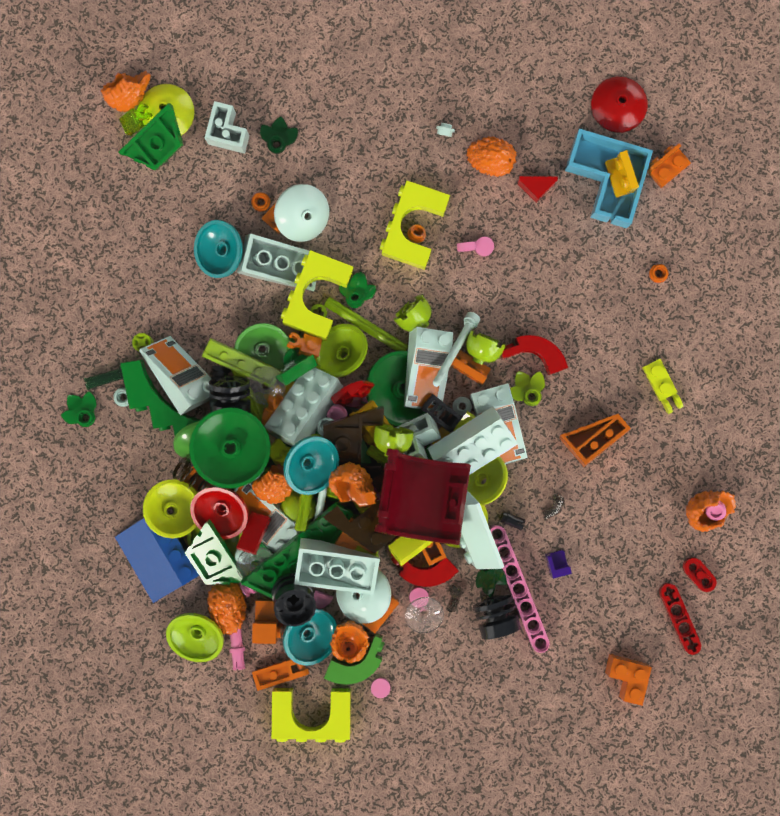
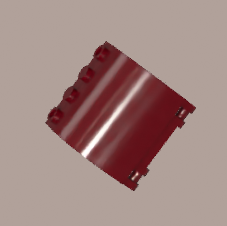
[374,449,471,545]

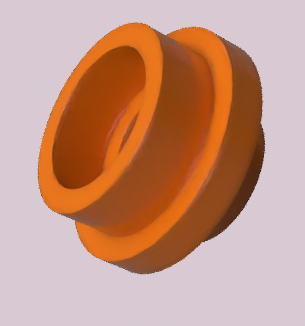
[251,192,271,212]
[407,225,426,243]
[649,264,669,283]

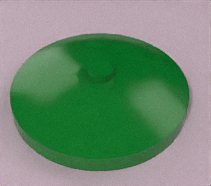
[366,351,430,427]
[189,408,271,488]

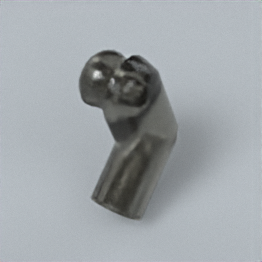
[542,493,565,520]
[447,583,462,612]

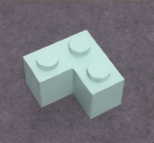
[205,101,250,154]
[396,413,441,459]

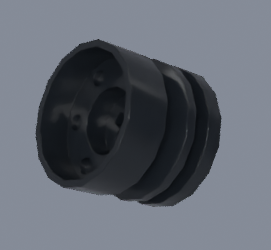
[209,376,251,413]
[271,573,316,627]
[473,595,521,640]

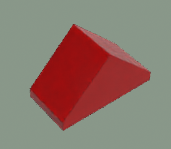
[517,176,558,203]

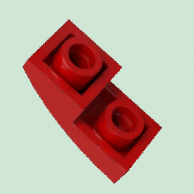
[331,380,375,406]

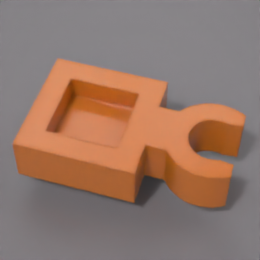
[287,332,322,359]
[261,393,284,429]

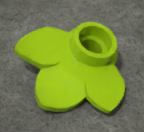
[510,371,545,406]

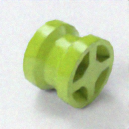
[132,333,154,352]

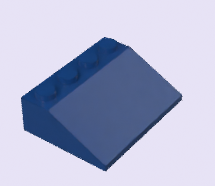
[115,518,199,603]

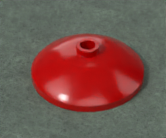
[591,76,648,133]
[190,486,249,539]

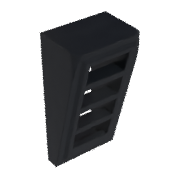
[420,394,462,433]

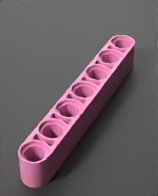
[489,525,550,653]

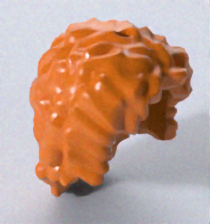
[100,71,151,112]
[466,136,517,177]
[329,462,377,508]
[252,464,292,504]
[686,490,736,532]
[207,583,247,635]
[330,620,370,664]

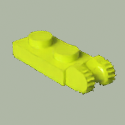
[642,359,684,414]

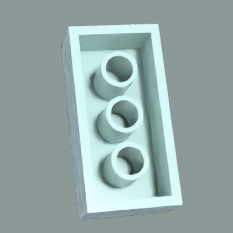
[264,368,344,447]
[428,406,518,475]

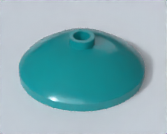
[194,220,243,278]
[283,436,339,495]
[283,608,337,666]

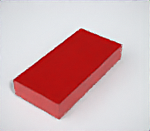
[236,512,271,555]

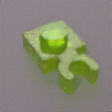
[119,104,153,136]

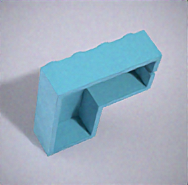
[565,129,653,229]

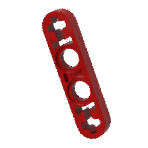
[659,583,702,655]

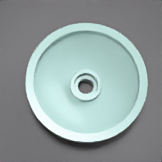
[274,184,329,242]
[336,569,391,624]

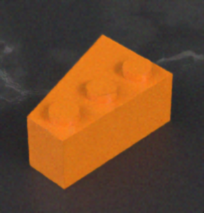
[559,414,631,467]

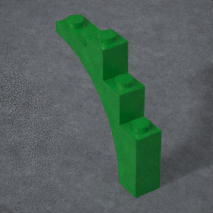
[120,359,201,436]

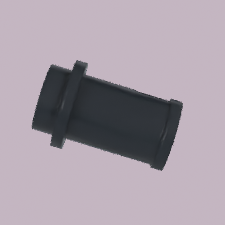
[499,511,525,531]

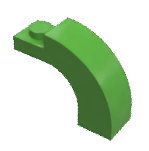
[324,633,385,685]

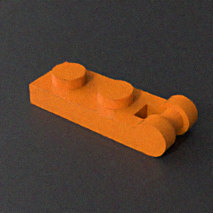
[252,659,310,691]

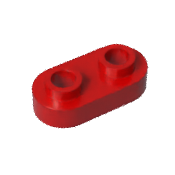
[683,557,717,592]

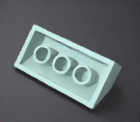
[460,491,504,569]

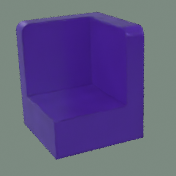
[545,550,572,579]

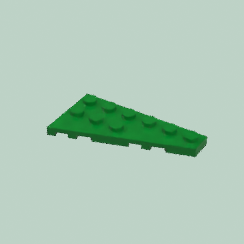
[241,502,354,598]

